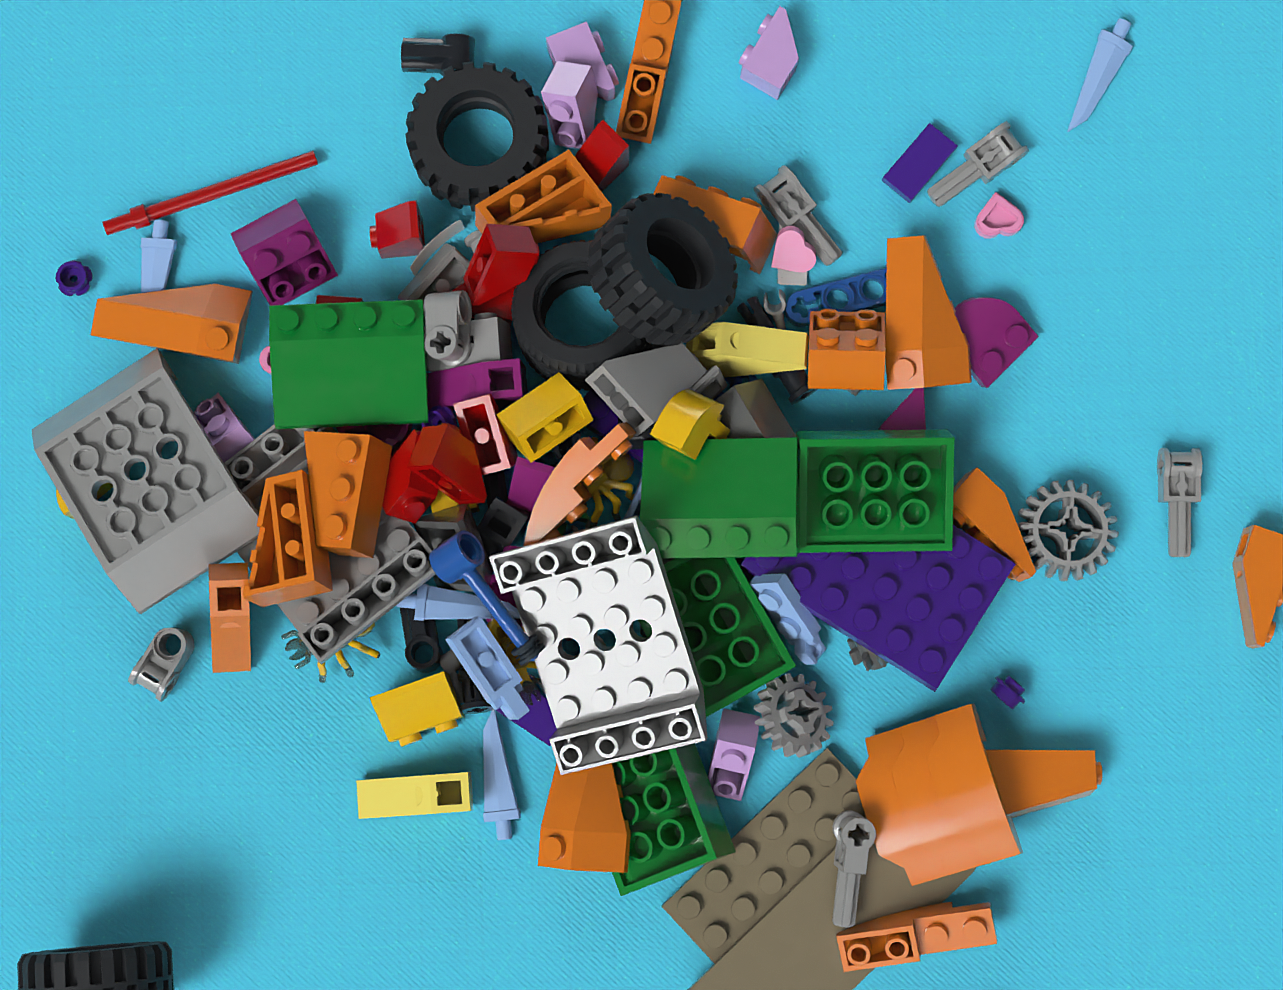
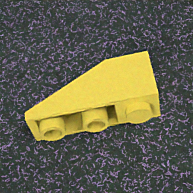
[686,322,809,378]
[356,772,474,819]

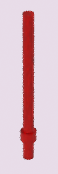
[102,151,318,235]

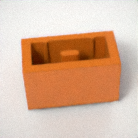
[808,309,886,390]

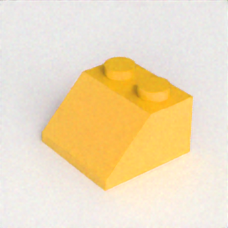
[370,671,464,747]

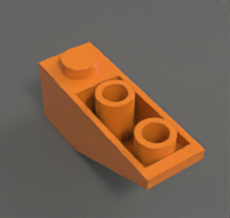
[953,467,1036,582]
[1232,525,1283,649]
[209,562,251,673]

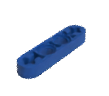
[785,268,887,327]

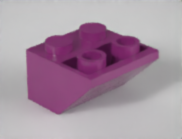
[230,199,338,306]

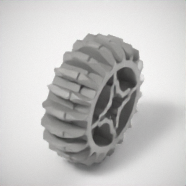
[1017,480,1119,582]

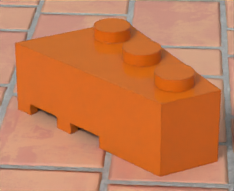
[475,149,612,244]
[653,175,777,274]
[304,431,392,558]
[242,470,333,607]

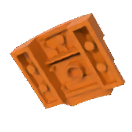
[856,704,1023,886]

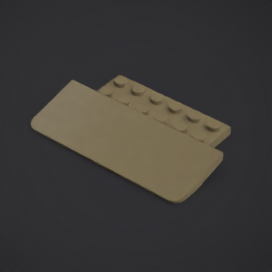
[661,748,976,990]

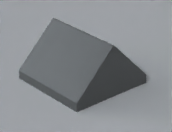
[709,379,796,439]
[413,504,493,592]

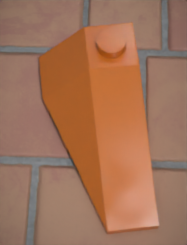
[885,235,972,390]
[90,284,253,364]
[538,763,631,873]

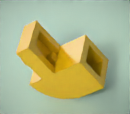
[650,389,730,460]

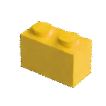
[496,372,593,463]

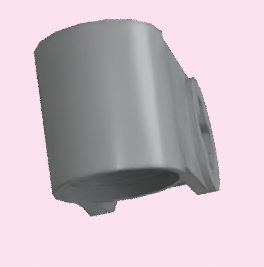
[423,290,472,367]
[128,627,194,702]

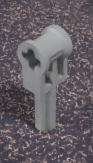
[927,121,1029,207]
[754,165,842,266]
[1157,448,1203,557]
[832,810,876,928]

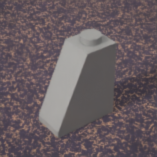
[585,343,707,437]

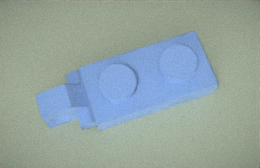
[749,573,826,665]
[445,616,530,721]

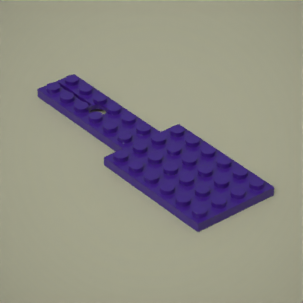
[583,389,1015,692]

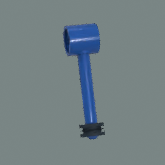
[429,530,545,665]

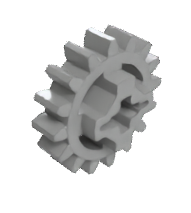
[754,673,834,758]

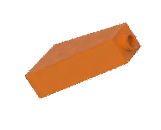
[986,750,1102,818]

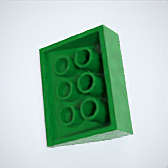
[269,299,429,429]
[796,429,955,553]
[640,437,800,558]
[638,557,796,717]
[612,743,736,896]

